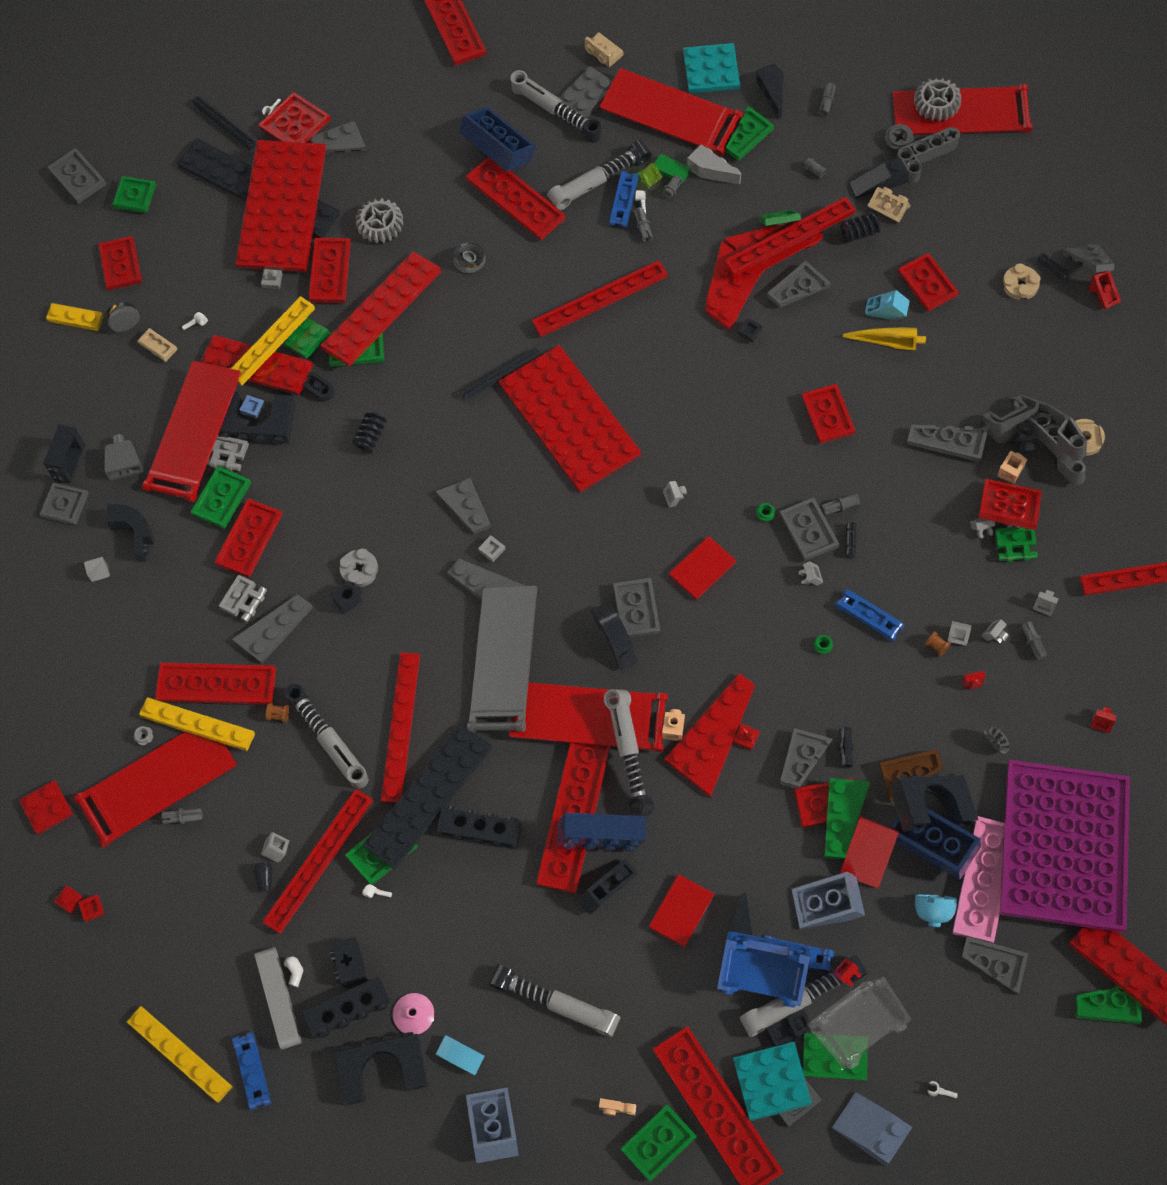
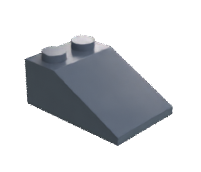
[792,872,865,929]
[466,1087,519,1163]
[832,1092,912,1166]

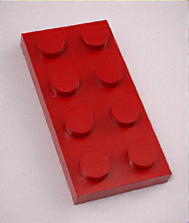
[309,238,351,303]
[215,499,283,578]

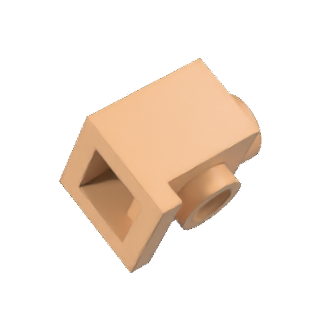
[997,451,1028,485]
[662,709,685,741]

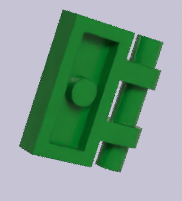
[995,527,1038,562]

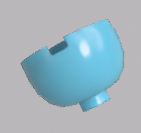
[915,894,957,927]

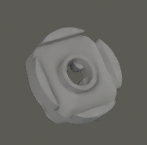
[340,548,378,587]

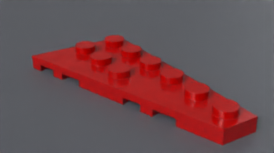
[665,673,755,798]

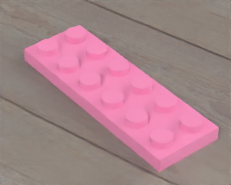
[952,816,1004,943]

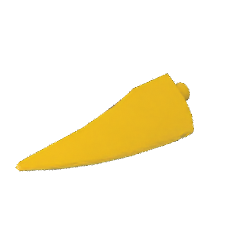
[843,327,926,350]

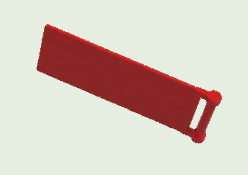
[600,68,743,157]
[893,84,1033,136]
[142,361,241,502]
[509,682,668,752]
[73,732,237,847]

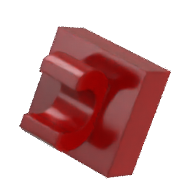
[1090,706,1117,733]
[734,724,760,751]
[832,958,861,986]

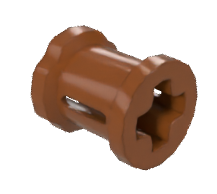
[925,631,951,657]
[266,703,289,723]

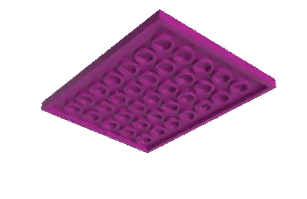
[999,760,1130,933]

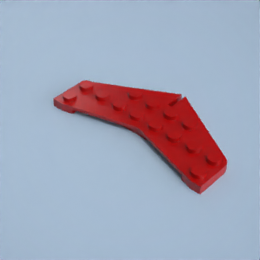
[705,219,823,330]

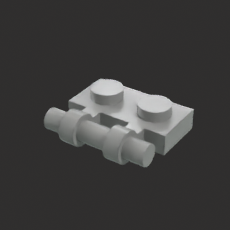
[207,437,249,472]
[219,575,267,622]

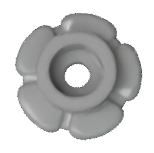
[134,726,153,745]

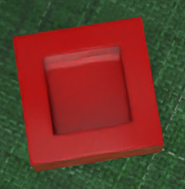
[962,671,986,689]
[54,885,84,914]
[78,894,105,922]

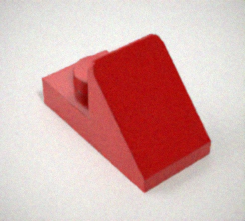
[1089,271,1121,309]

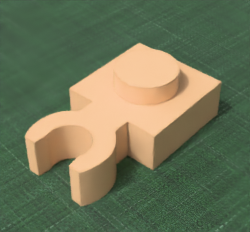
[599,1098,636,1116]

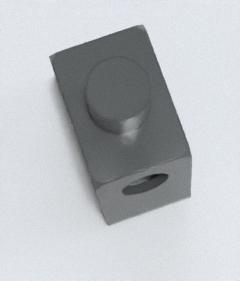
[105,434,144,480]

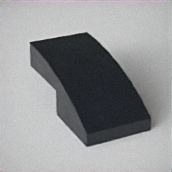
[764,1009,814,1047]

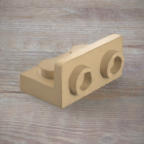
[585,33,623,67]
[868,187,911,223]

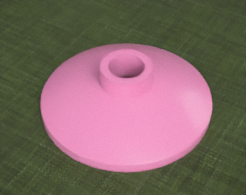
[393,993,434,1034]

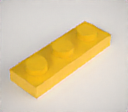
[46,303,104,331]

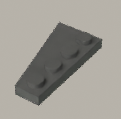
[447,559,525,600]

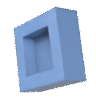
[240,395,265,419]

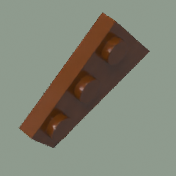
[879,749,943,802]

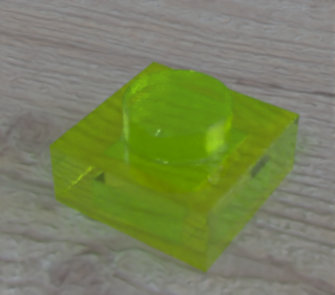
[638,163,662,188]

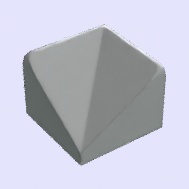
[84,557,110,582]
[261,832,290,862]

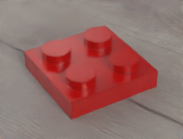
[19,780,74,835]

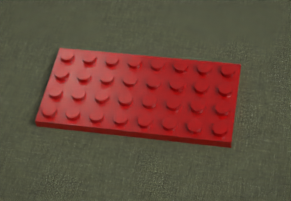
[235,140,327,272]
[498,345,641,493]

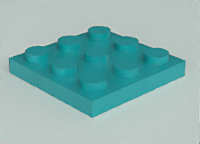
[683,43,740,94]
[733,1042,812,1121]

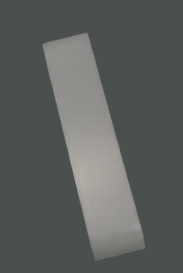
[255,947,302,1050]

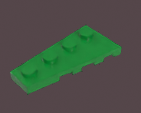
[824,778,870,860]

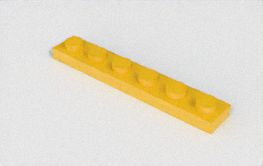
[231,296,315,385]
[139,697,255,751]
[127,1006,233,1103]

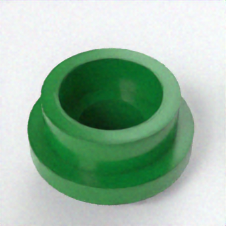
[756,503,775,522]
[814,635,833,654]

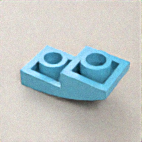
[436,1035,485,1075]

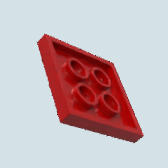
[258,92,331,143]
[978,479,1042,530]

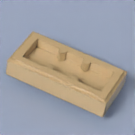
[137,328,177,362]

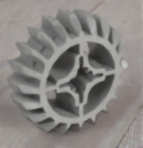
[914,77,961,122]
[356,198,403,244]

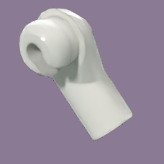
[284,956,303,988]

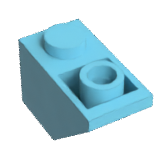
[865,290,909,320]

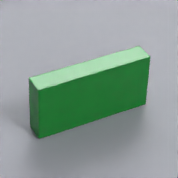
[652,154,691,184]

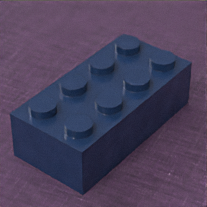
[459,107,536,172]
[890,808,981,880]
[557,813,646,852]

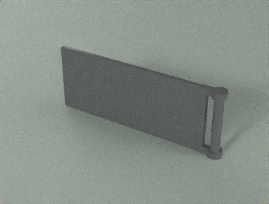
[467,586,537,733]

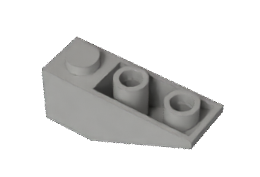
[687,145,741,185]

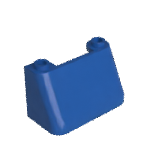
[717,932,810,1008]

